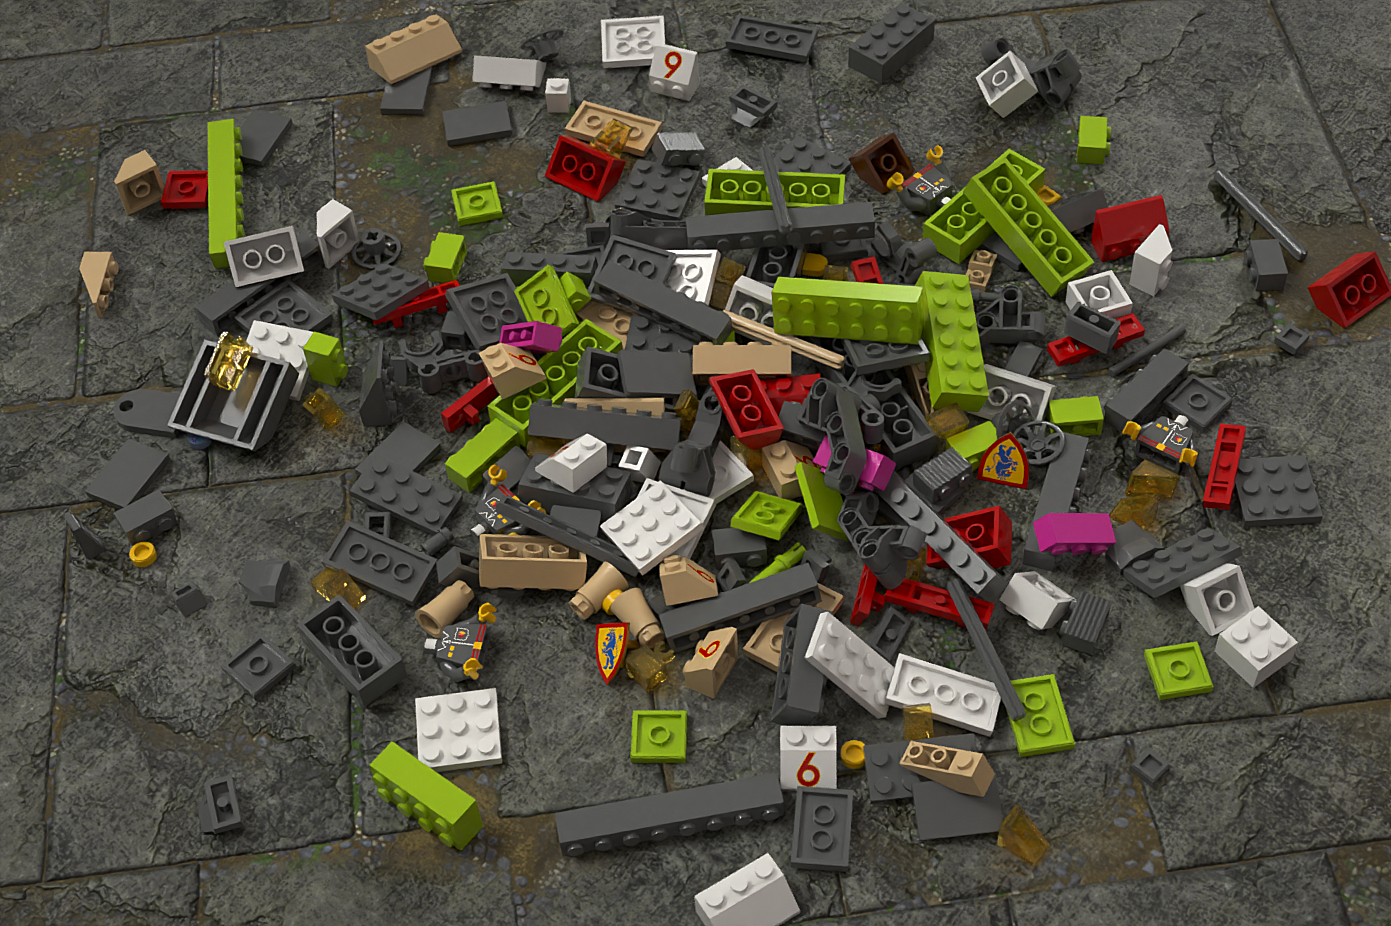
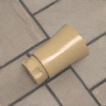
[569,562,629,620]
[415,580,474,638]
[610,588,665,649]

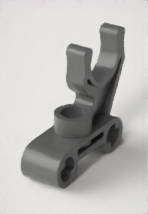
[871,220,937,285]
[398,331,488,394]
[837,371,901,444]

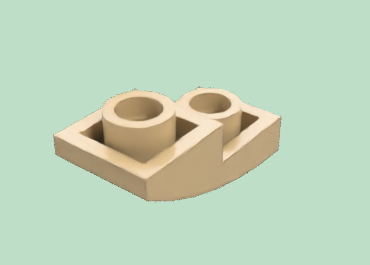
[966,250,997,292]

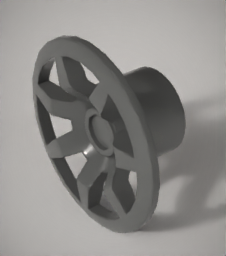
[520,29,564,62]
[352,228,401,269]
[991,400,1035,449]
[1013,421,1065,467]

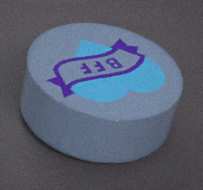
[187,433,213,450]

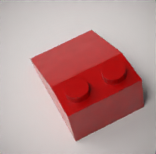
[926,506,1012,568]

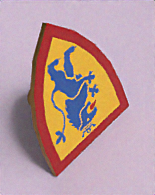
[977,432,1029,489]
[595,622,639,685]

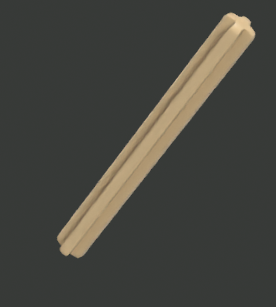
[723,310,845,370]

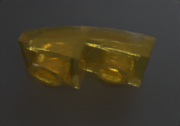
[709,257,746,311]

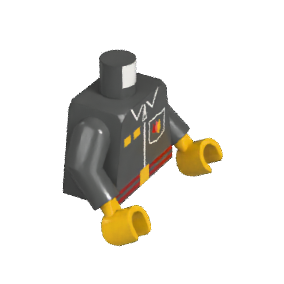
[887,145,953,215]
[1122,415,1198,475]
[470,465,546,542]
[424,603,496,682]

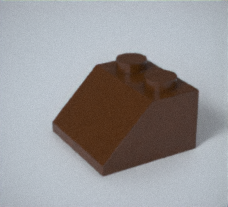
[848,132,915,194]

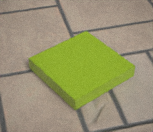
[451,181,503,226]
[1144,642,1214,700]
[630,710,688,763]

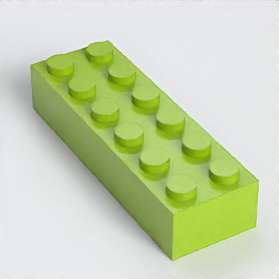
[923,149,1045,264]
[963,157,1094,297]
[704,169,845,216]
[915,271,989,412]
[771,277,924,345]
[487,319,623,448]

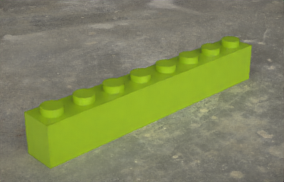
[207,119,245,268]

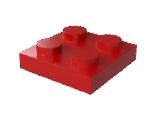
[161,170,208,209]

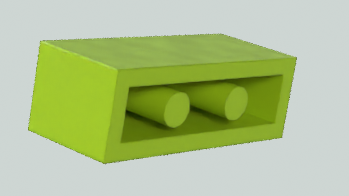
[445,418,520,493]

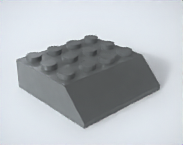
[167,339,299,452]

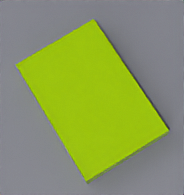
[514,265,579,337]
[795,462,849,541]
[730,491,803,540]
[1007,674,1075,757]

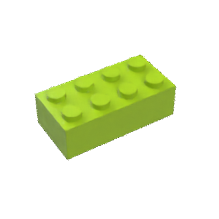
[369,742,483,851]

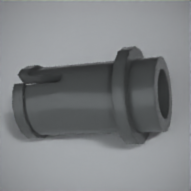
[421,527,454,557]

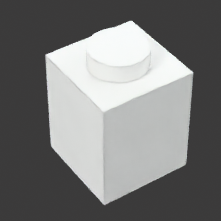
[545,78,571,113]
[618,445,661,483]

